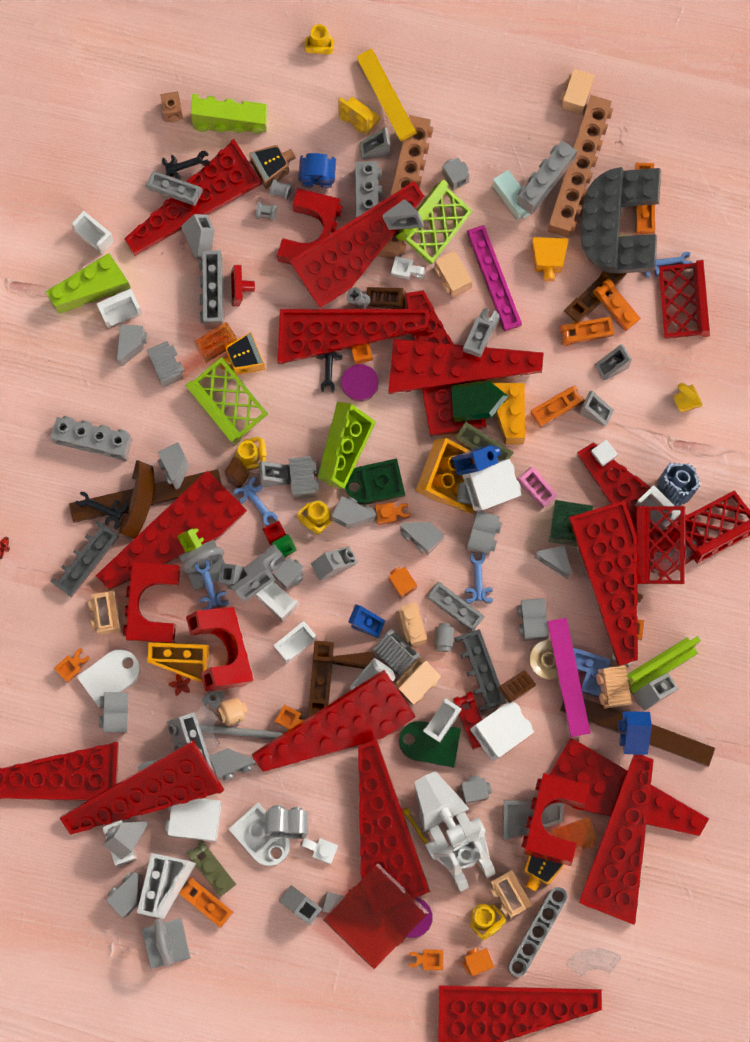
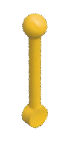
[403,808,428,845]

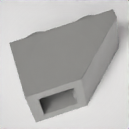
[181,214,215,258]
[157,442,189,490]
[332,496,376,529]
[400,522,444,555]
[311,546,358,580]
[209,748,256,781]
[106,872,140,919]
[279,885,323,926]

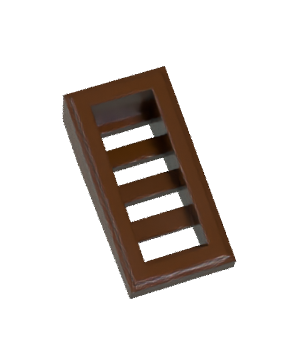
[366,287,406,309]
[225,457,249,488]
[332,652,373,669]
[498,670,536,703]

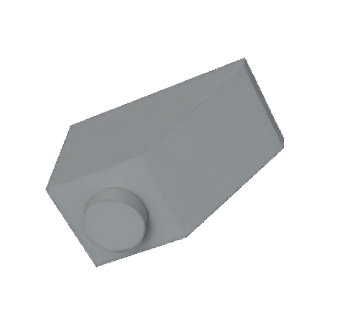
[117,324,148,366]
[633,673,679,710]
[103,821,148,860]

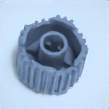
[656,463,700,506]

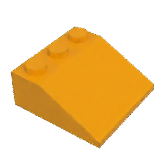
[415,438,474,514]

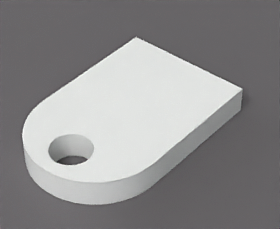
[76,649,140,708]
[229,803,290,866]

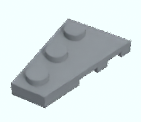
[503,800,564,841]

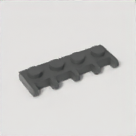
[50,521,119,598]
[454,629,506,712]

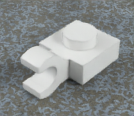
[391,256,425,280]
[302,838,338,865]

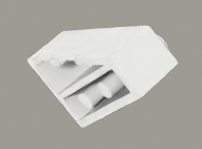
[137,853,196,919]

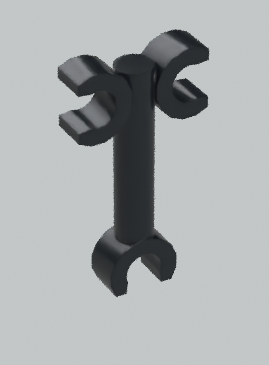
[162,151,210,180]
[316,351,343,393]
[75,492,128,530]

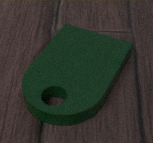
[345,458,405,505]
[399,721,461,768]

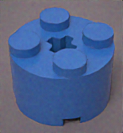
[298,153,336,188]

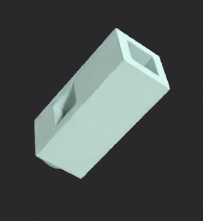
[492,170,531,220]

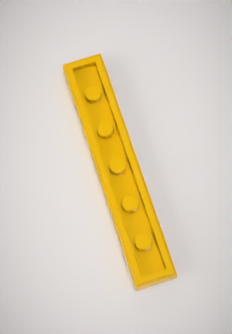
[356,48,417,142]

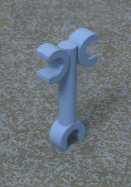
[645,252,692,278]
[234,477,278,526]
[465,553,493,604]
[195,559,229,610]

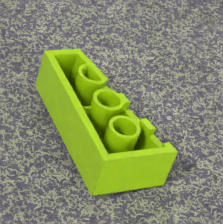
[191,93,268,134]
[45,253,131,314]
[317,402,376,489]

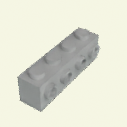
[517,140,577,215]
[355,161,382,218]
[199,250,224,329]
[51,416,132,461]
[167,712,215,774]

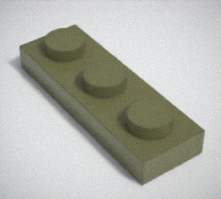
[455,421,514,461]

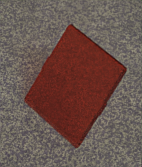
[323,863,429,969]

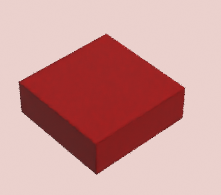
[262,521,286,545]

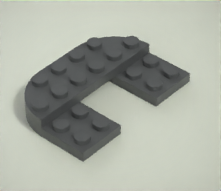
[581,167,661,273]

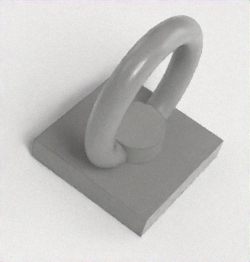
[179,539,225,591]
[142,918,191,969]

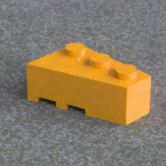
[493,383,525,444]
[147,642,209,683]

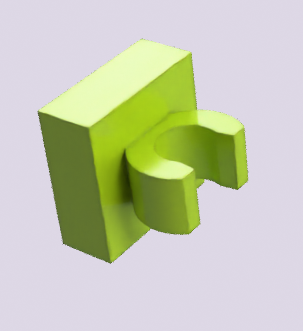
[177,528,204,553]

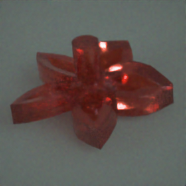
[0,537,10,559]
[168,674,191,696]

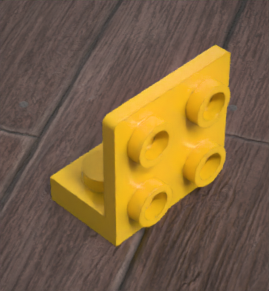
[338,97,381,135]

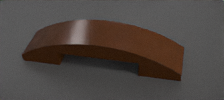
[564,271,627,323]
[119,460,154,539]
[307,641,334,718]

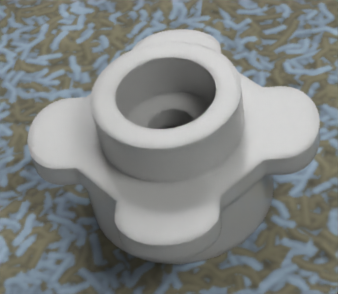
[202,690,225,709]

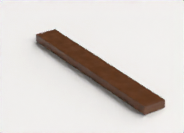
[69,469,222,523]
[560,698,715,767]

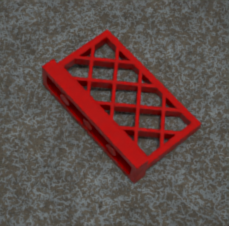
[659,260,710,339]
[674,490,750,564]
[636,506,686,584]

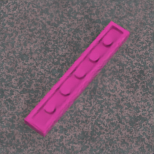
[466,225,522,332]
[547,618,591,737]

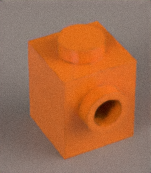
[388,566,417,599]
[462,947,494,976]

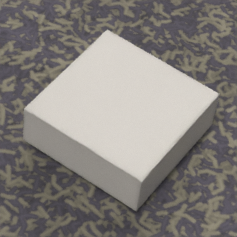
[591,440,618,467]

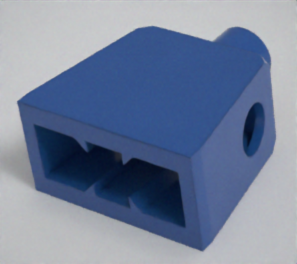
[452,445,501,475]

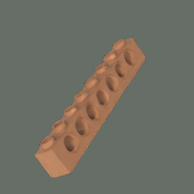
[547,95,613,238]
[378,115,433,260]

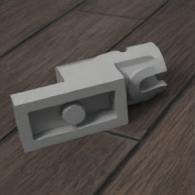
[463,308,500,358]
[232,544,286,602]

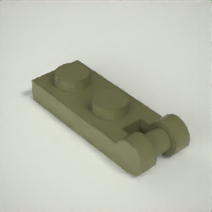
[187,841,237,897]

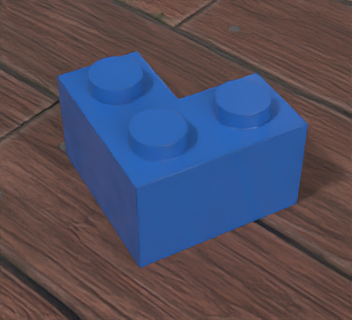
[618,711,652,755]

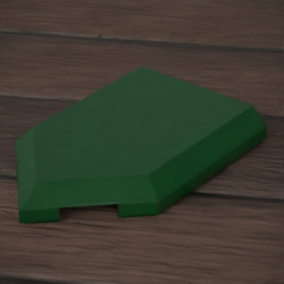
[451,380,509,423]

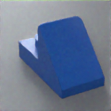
[348,604,385,638]

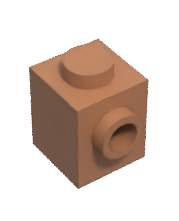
[160,91,183,122]

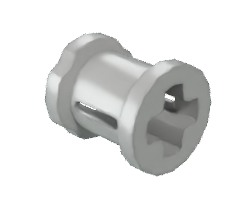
[270,179,292,200]
[256,202,277,221]
[347,287,370,309]

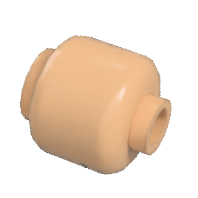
[217,698,247,726]

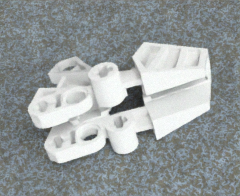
[414,771,496,892]

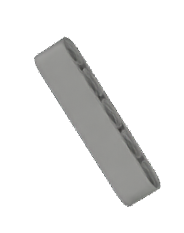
[508,887,567,977]

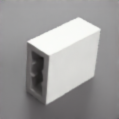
[462,459,521,511]
[470,702,534,762]
[165,798,222,842]

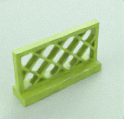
[395,179,472,264]
[185,357,269,444]
[627,636,701,694]

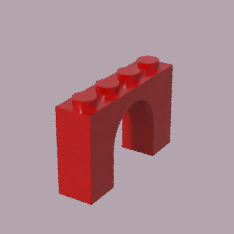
[277,188,343,265]
[123,562,181,644]
[186,607,254,692]
[521,773,590,866]

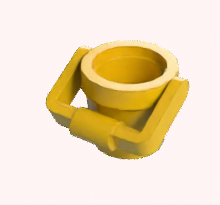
[304,24,335,54]
[673,383,703,413]
[236,437,267,470]
[296,501,332,535]
[469,904,506,940]

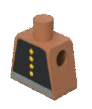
[249,145,296,189]

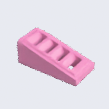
[516,467,557,508]

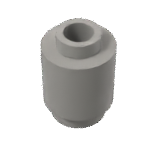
[434,623,454,652]

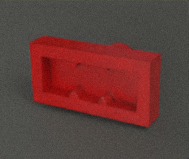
[231,265,255,307]

